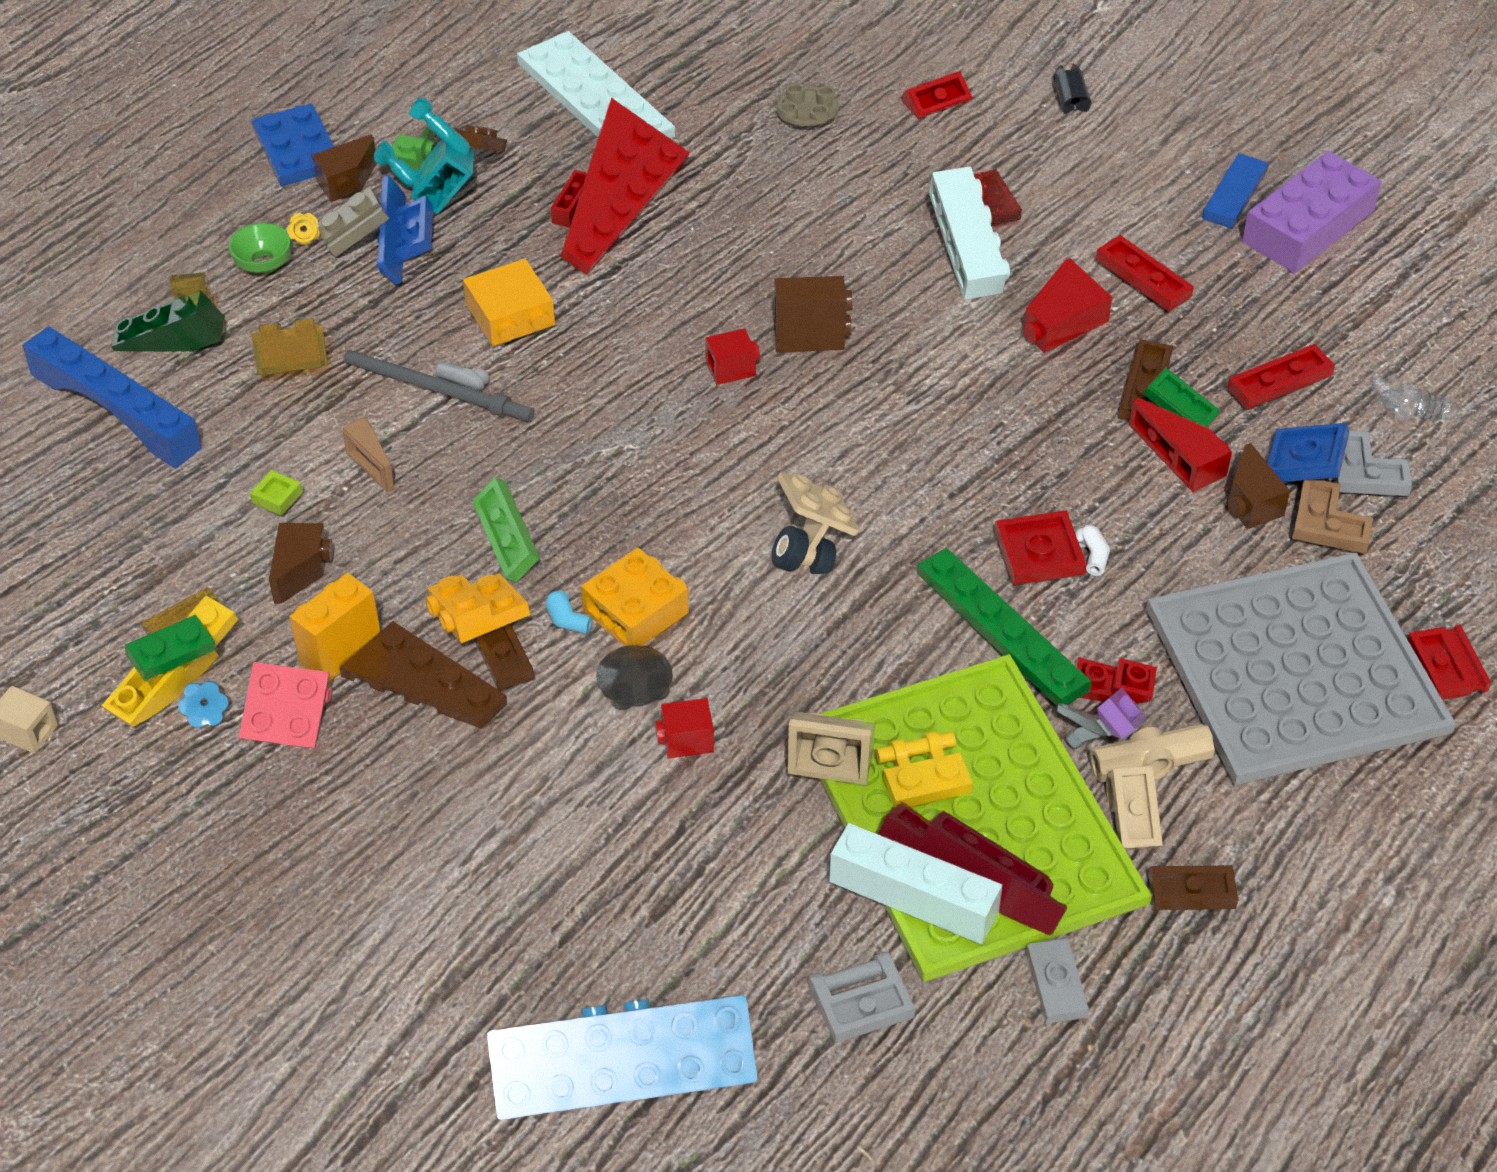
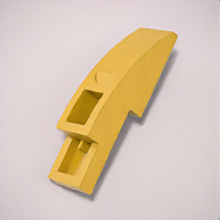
[101,595,239,727]

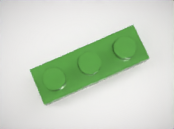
[472,477,540,582]

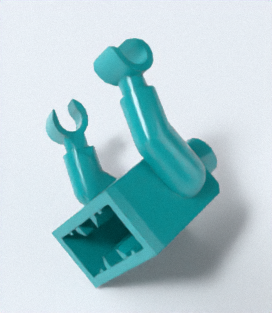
[374,98,474,215]

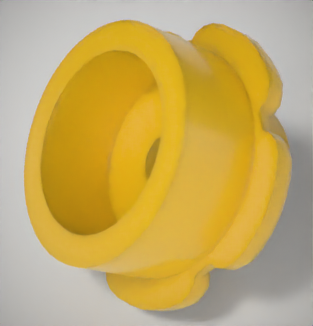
[287,213,320,245]

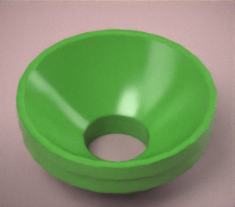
[229,223,291,274]

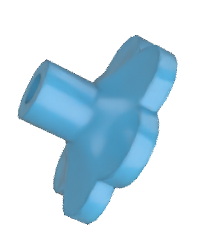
[178,680,229,728]

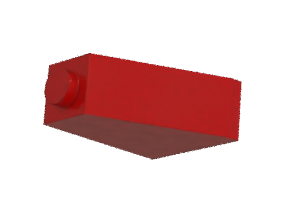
[1023,258,1112,353]

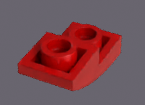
[1075,657,1157,703]

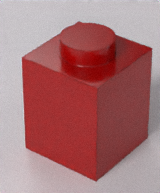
[705,328,760,385]
[655,698,714,759]

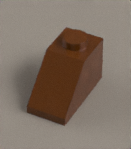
[312,134,377,202]
[1228,443,1290,529]
[269,523,333,604]

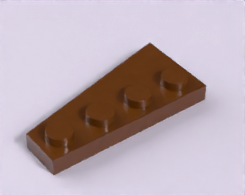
[340,621,507,729]

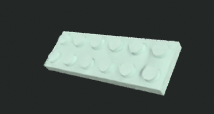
[517,31,675,138]

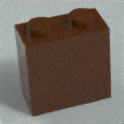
[774,276,852,353]

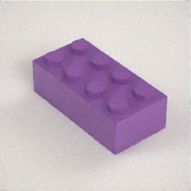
[1242,151,1382,273]

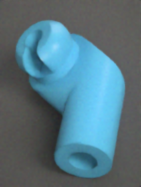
[546,590,593,634]

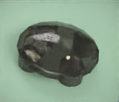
[596,645,673,710]

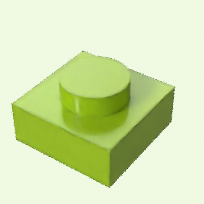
[250,470,303,516]

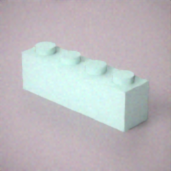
[929,166,1010,300]
[830,823,1002,944]

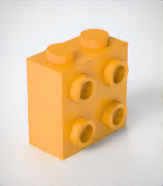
[463,258,555,347]
[581,547,689,653]
[289,572,380,682]

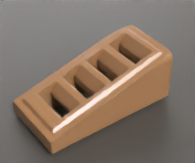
[343,417,394,492]

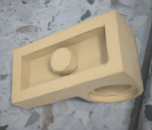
[1106,765,1163,851]

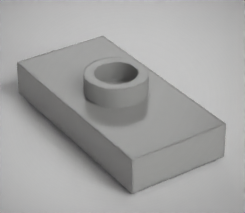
[1026,938,1089,1024]

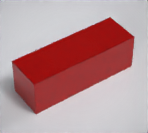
[551,170,586,228]

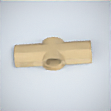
[1089,724,1215,783]

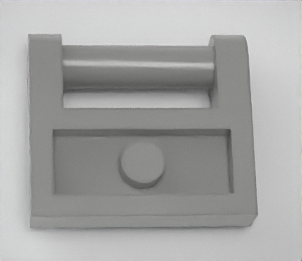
[807,952,915,1043]

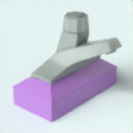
[1057,687,1147,749]

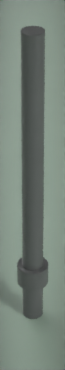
[344,350,535,422]

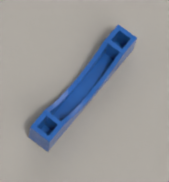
[22,326,202,469]

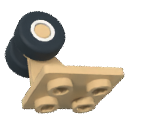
[771,471,860,574]

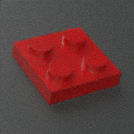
[995,510,1087,585]

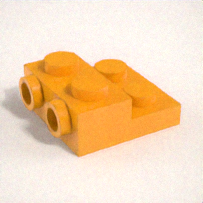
[425,573,531,643]

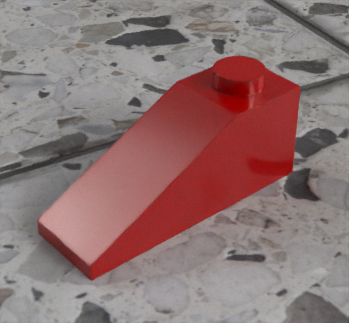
[1129,398,1232,492]

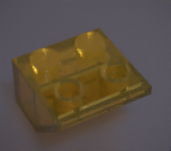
[251,318,329,376]

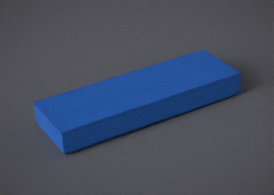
[1202,153,1269,229]

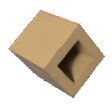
[0,686,58,754]

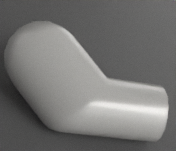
[436,362,489,391]

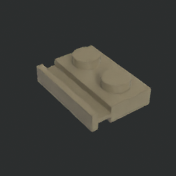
[317,186,389,257]

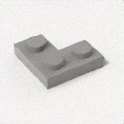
[1335,431,1412,496]

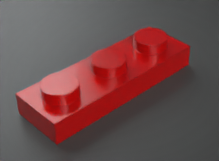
[1096,235,1194,311]
[1227,344,1335,410]

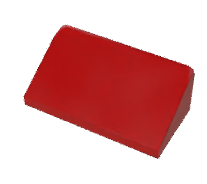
[901,71,973,119]

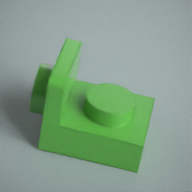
[391,127,438,170]

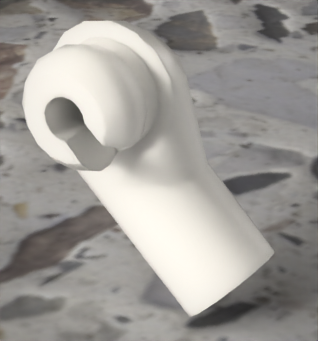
[1075,525,1110,576]

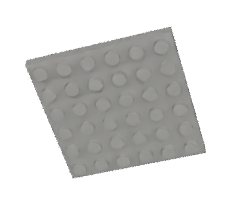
[1146,553,1456,785]

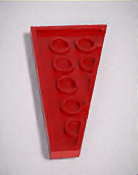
[560,97,690,275]

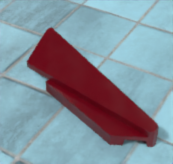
[877,802,1067,935]

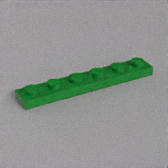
[917,547,1091,706]

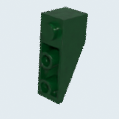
[111,290,225,352]

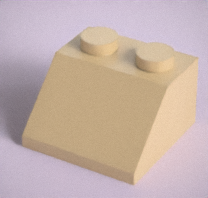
[788,712,876,785]

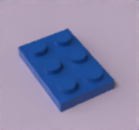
[251,103,334,187]

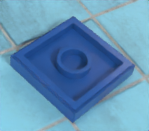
[1267,423,1349,482]

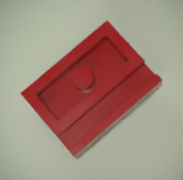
[1407,624,1491,700]

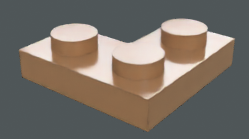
[1292,479,1373,554]

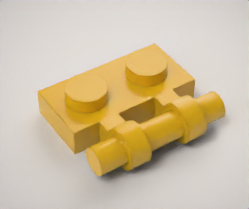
[875,731,973,808]

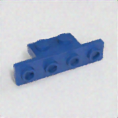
[376,175,433,285]

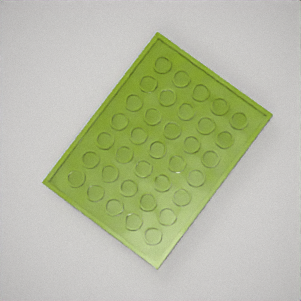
[820,654,1152,983]

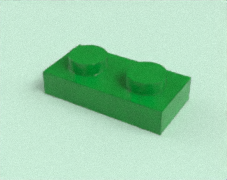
[125,615,215,681]

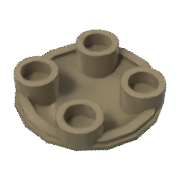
[777,83,838,126]

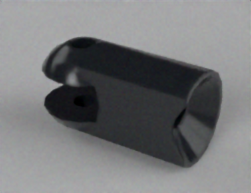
[1053,64,1092,114]

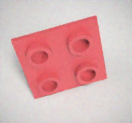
[238,662,332,749]

